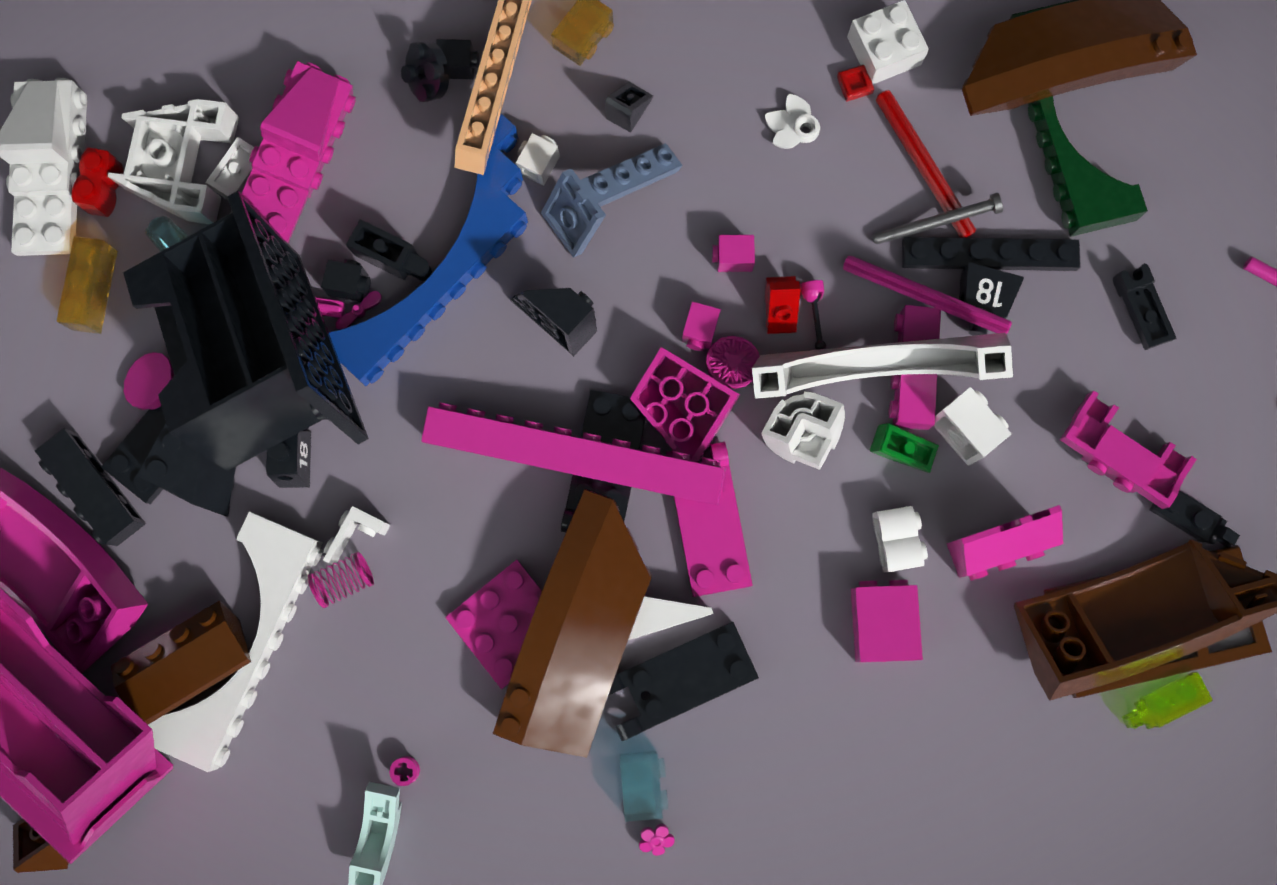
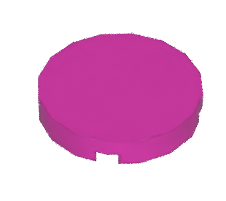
[123,352,175,410]

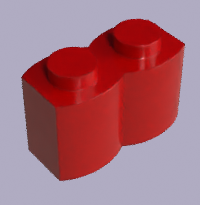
[72,147,124,217]

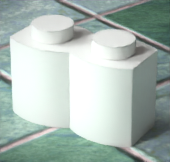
[872,506,928,573]

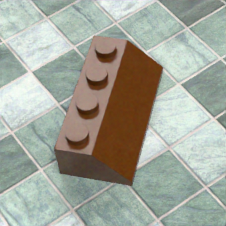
[111,600,251,725]

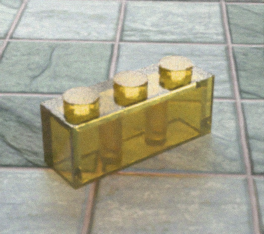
[56,236,118,334]

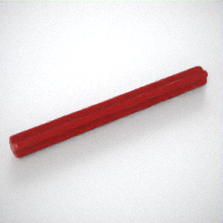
[876,90,976,238]

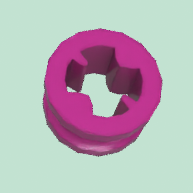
[389,756,420,786]

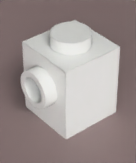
[516,133,560,186]

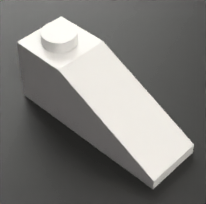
[629,597,713,640]

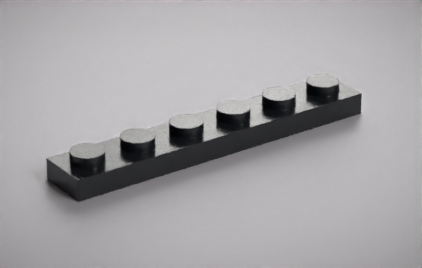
[902,237,1080,271]

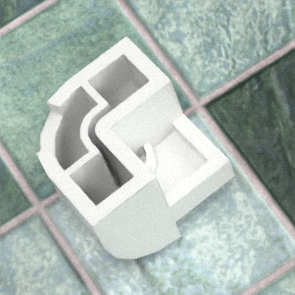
[761,391,845,470]

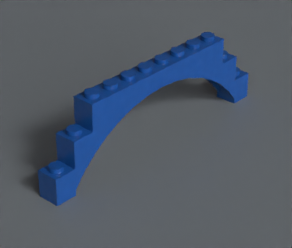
[329,114,528,386]

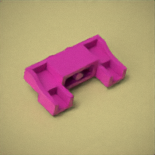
[1060,391,1197,509]

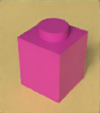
[712,235,755,272]
[682,302,721,351]

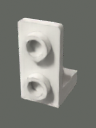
[323,506,390,565]

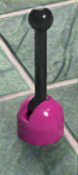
[800,280,826,350]

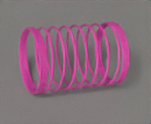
[308,552,374,608]

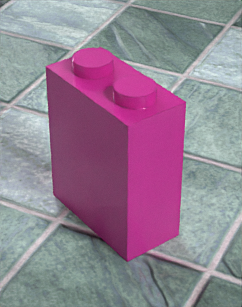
[851,580,923,662]

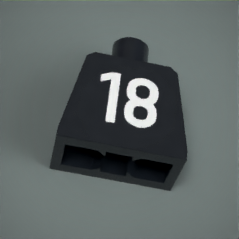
[959,262,1024,336]
[266,431,311,488]

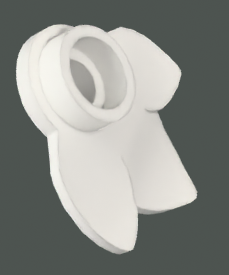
[765,94,820,149]

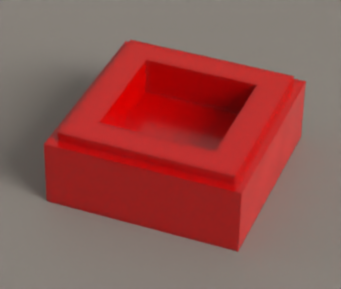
[837,65,875,102]

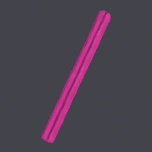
[843,256,1012,334]

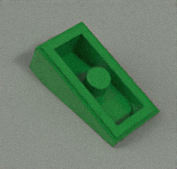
[870,423,939,473]

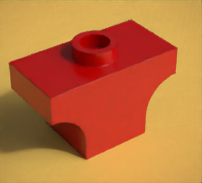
[765,276,801,334]

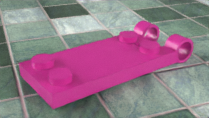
[666,441,753,597]

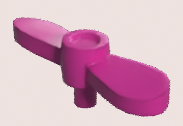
[336,291,382,330]

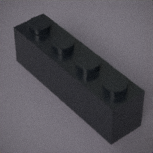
[35,428,146,546]

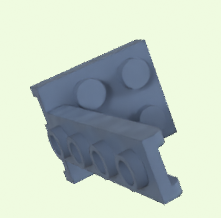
[541,143,683,258]

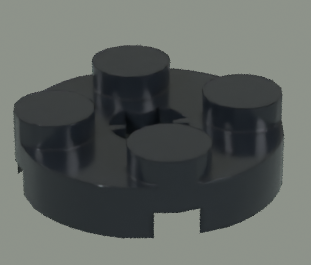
[401,42,449,102]

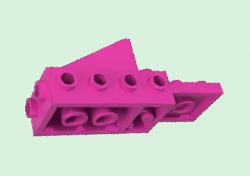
[242,61,356,243]

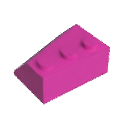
[630,347,740,462]
[946,505,1063,581]

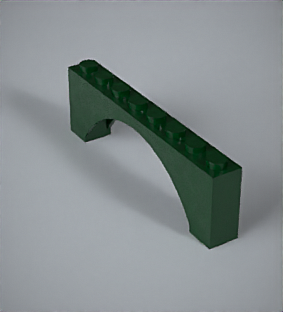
[1010,0,1148,237]

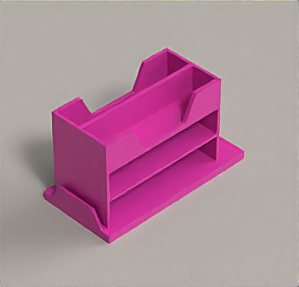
[0,588,173,864]

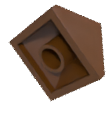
[13,819,69,873]

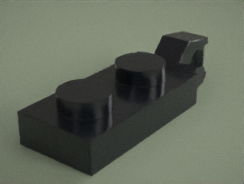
[1150,490,1240,547]

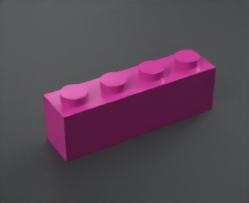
[888,305,941,430]

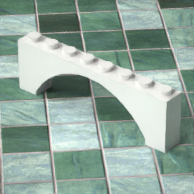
[752,333,1013,399]
[148,512,323,772]

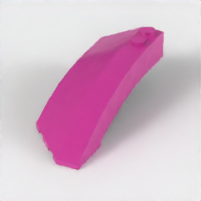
[0,467,148,674]

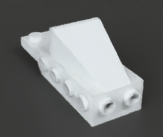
[0,78,87,256]

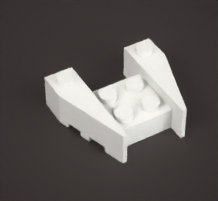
[108,99,239,224]

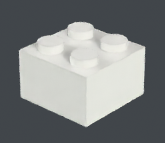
[847,0,929,84]
[934,387,1012,466]

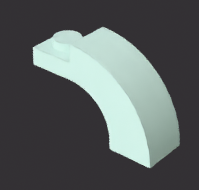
[348,782,402,885]

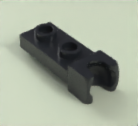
[1113,263,1176,350]

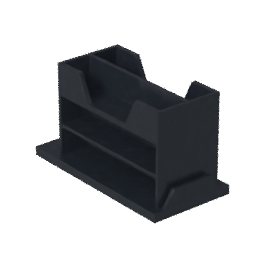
[123,191,369,471]

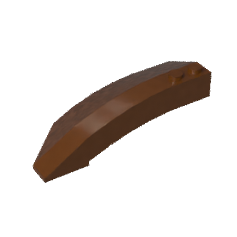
[961,0,1197,116]
[493,489,652,758]
[1013,539,1277,701]

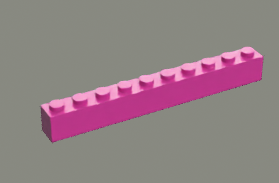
[421,402,726,505]

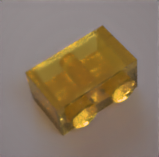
[551,0,614,66]

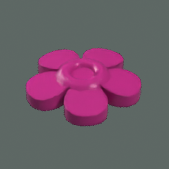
[639,824,675,856]

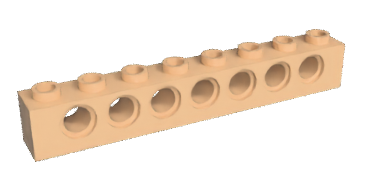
[454,0,532,175]

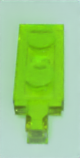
[1121,672,1213,729]

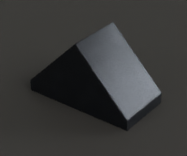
[605,82,653,133]

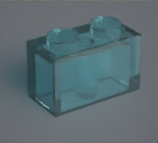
[620,751,668,822]

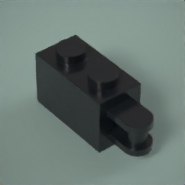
[346,219,432,281]

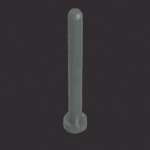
[872,192,1003,244]

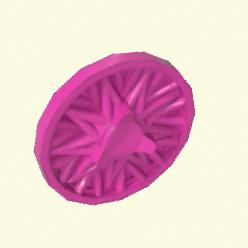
[706,336,760,389]

